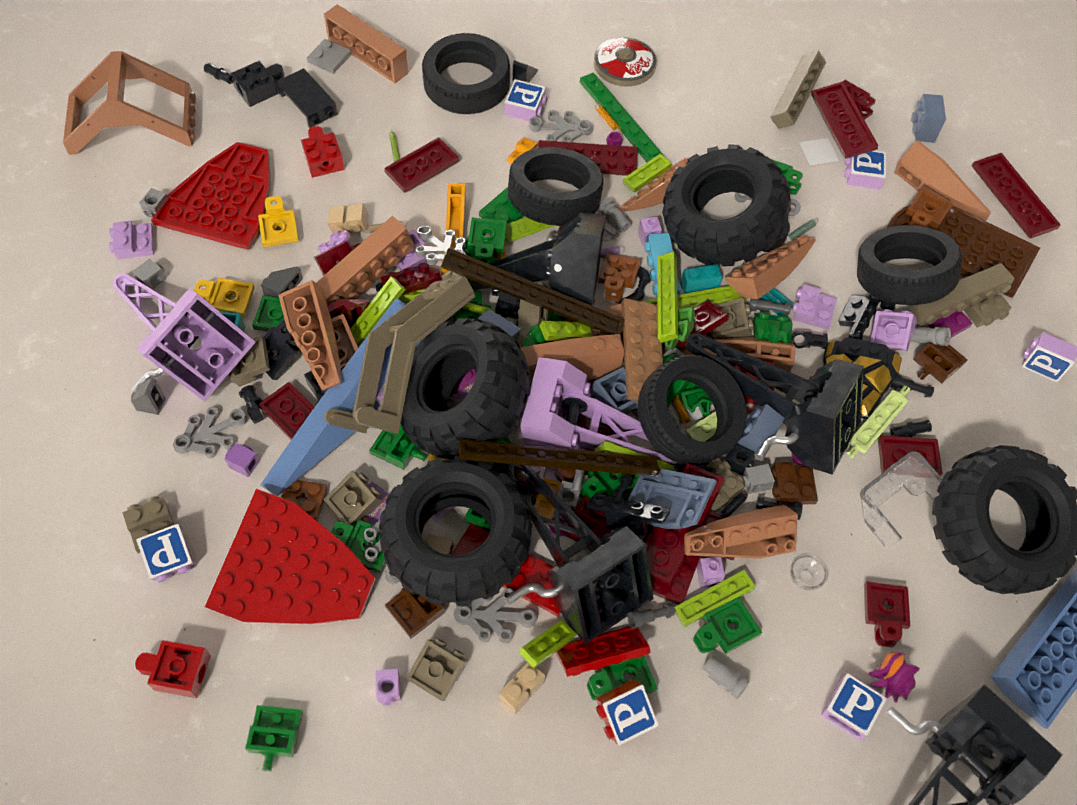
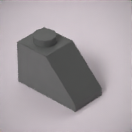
[261,266,303,298]
[131,378,166,415]

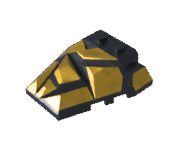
[823,337,902,419]

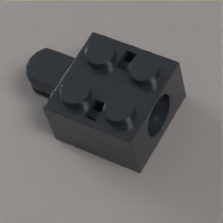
[230,60,285,107]

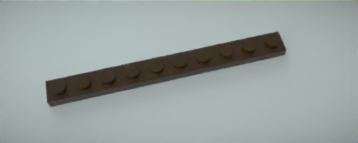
[441,248,625,335]
[457,439,660,477]

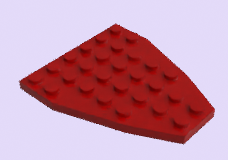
[151,142,270,250]
[205,489,376,624]

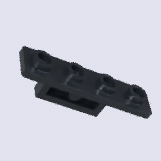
[838,294,882,340]
[587,494,670,537]

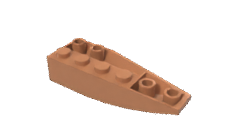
[725,235,816,299]
[679,336,795,372]
[685,505,798,559]

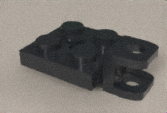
[264,320,298,380]

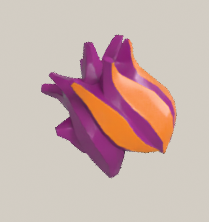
[869,652,920,703]

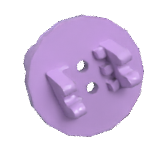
[318,230,352,253]

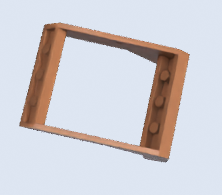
[63,51,196,155]

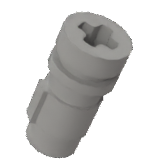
[598,198,631,232]
[910,327,951,346]
[703,656,750,699]

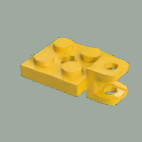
[258,196,299,248]
[194,278,255,317]

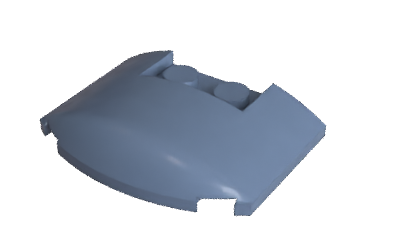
[628,468,717,529]

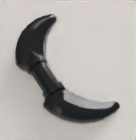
[615,267,651,304]

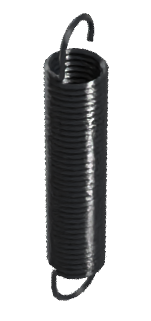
[719,491,748,519]

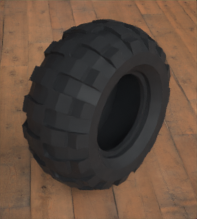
[662,144,791,267]
[400,318,531,459]
[932,445,1077,595]
[379,456,532,606]

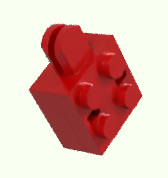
[301,126,345,178]
[135,640,211,698]

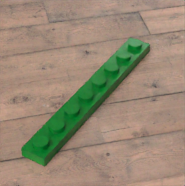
[580,72,664,163]

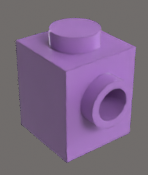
[224,443,260,477]

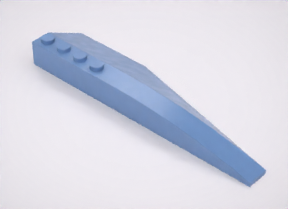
[260,298,436,496]
[991,569,1077,729]

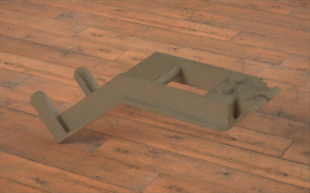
[324,271,475,433]

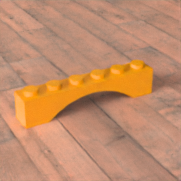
[441,183,466,273]

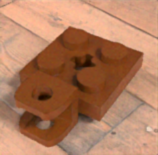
[906,189,953,229]
[598,253,642,302]
[281,480,328,521]

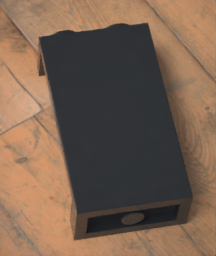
[276,68,337,128]

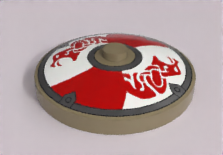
[594,37,657,87]

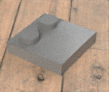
[307,39,352,74]

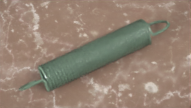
[787,218,818,242]

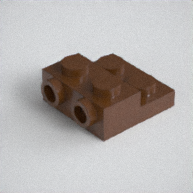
[770,462,818,505]

